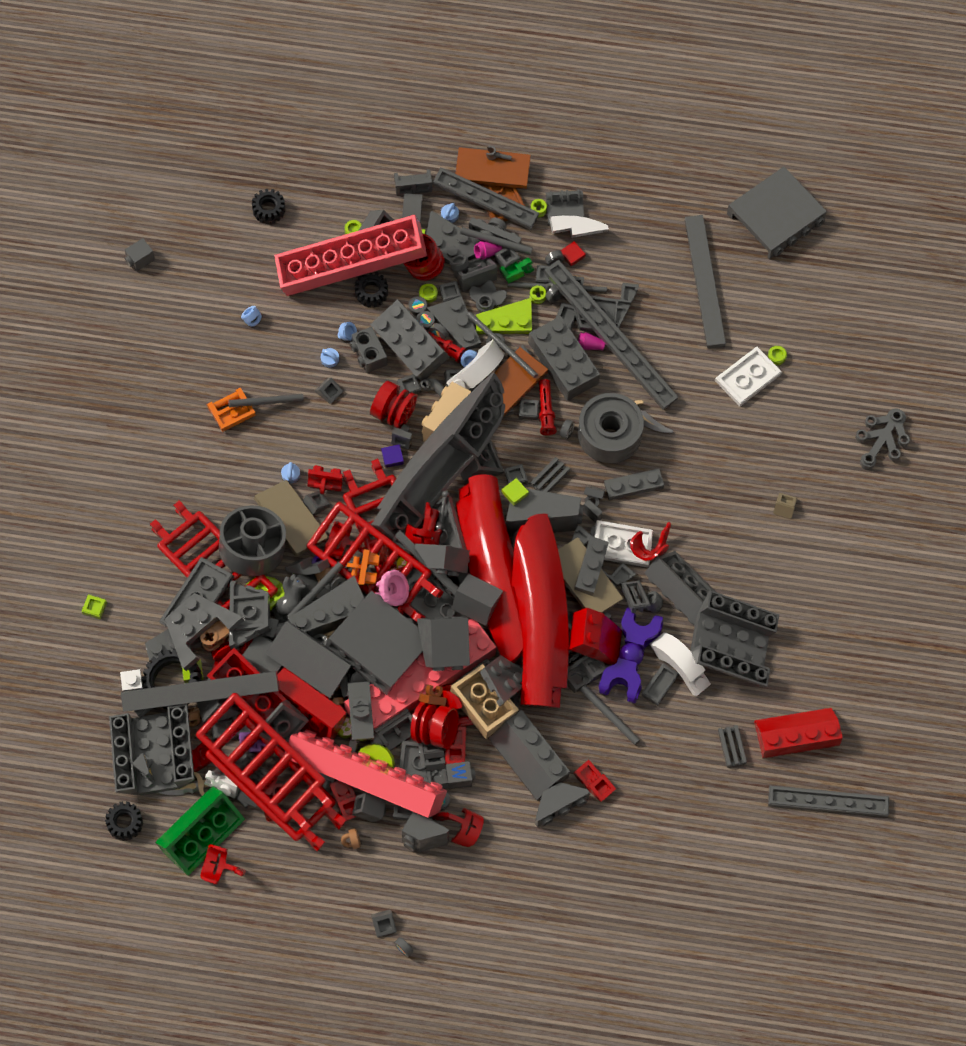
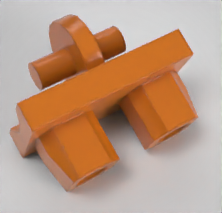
[347,549,380,586]

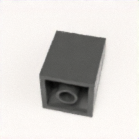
[417,616,470,671]

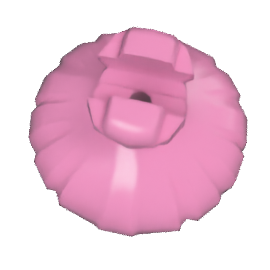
[375,570,409,606]

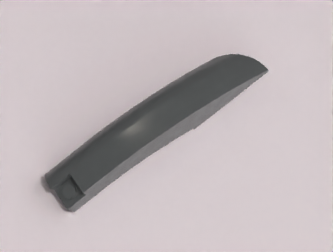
[371,373,505,543]

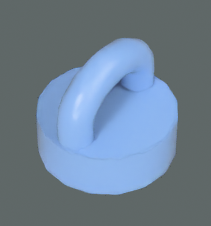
[441,203,459,223]
[241,306,262,327]
[337,322,357,341]
[321,348,339,368]
[461,350,478,368]
[281,462,300,483]

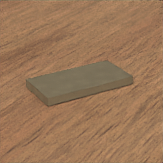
[254,480,329,557]
[558,537,623,613]

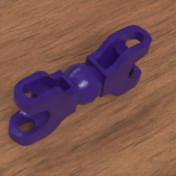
[599,607,663,703]

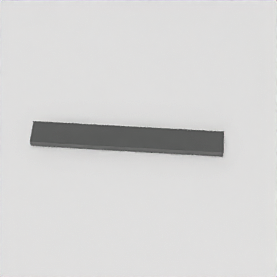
[684,215,726,348]
[121,671,280,712]

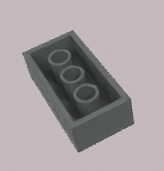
[370,299,450,381]
[528,316,600,401]

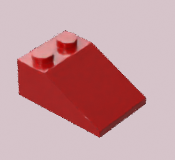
[569,607,622,665]

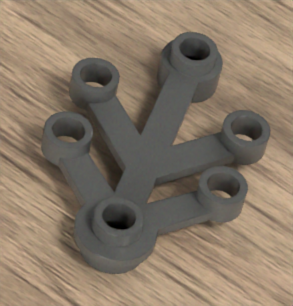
[855,408,910,470]

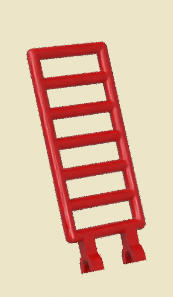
[343,458,420,572]
[150,500,278,610]
[306,502,444,622]
[196,693,336,832]
[205,718,346,851]

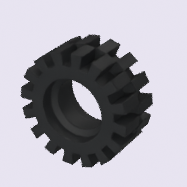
[252,189,285,224]
[355,272,388,308]
[105,801,143,841]

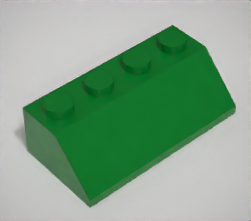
[155,786,245,876]

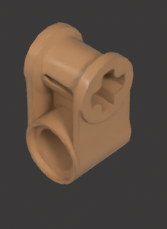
[200,620,229,652]

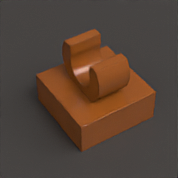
[419,685,446,706]

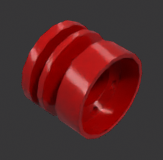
[403,234,445,281]
[370,380,417,429]
[411,702,459,749]

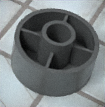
[578,393,644,463]
[219,505,286,576]

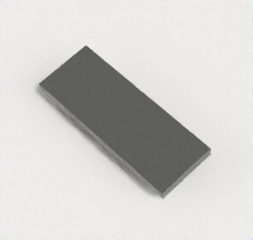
[348,681,374,741]

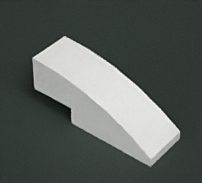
[550,215,609,238]

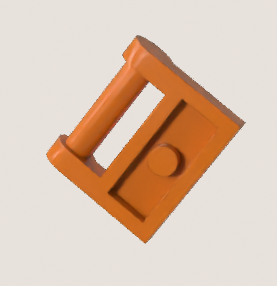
[207,388,256,432]

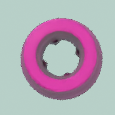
[474,241,502,260]
[578,332,605,351]

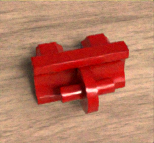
[307,465,343,495]

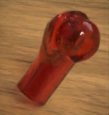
[379,545,396,571]

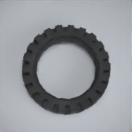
[142,649,203,709]

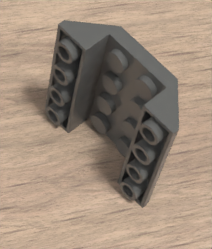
[690,590,779,688]
[109,703,195,796]

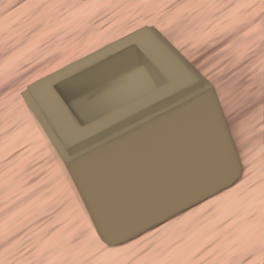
[773,493,798,519]

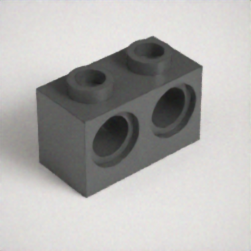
[350,326,387,373]

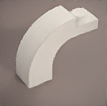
[447,339,505,390]
[650,632,711,696]

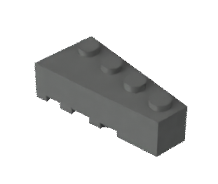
[288,576,364,638]

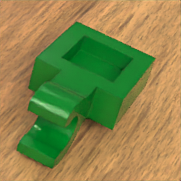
[499,258,534,284]

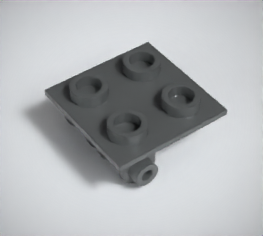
[546,189,584,225]

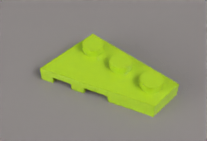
[476,298,532,334]

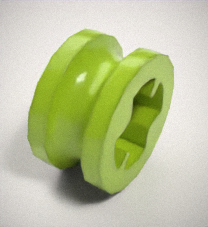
[531,199,547,217]
[530,285,546,304]

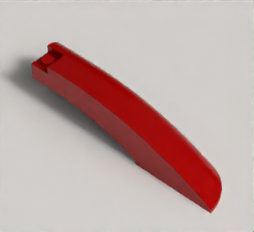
[456,474,523,663]
[512,513,569,708]

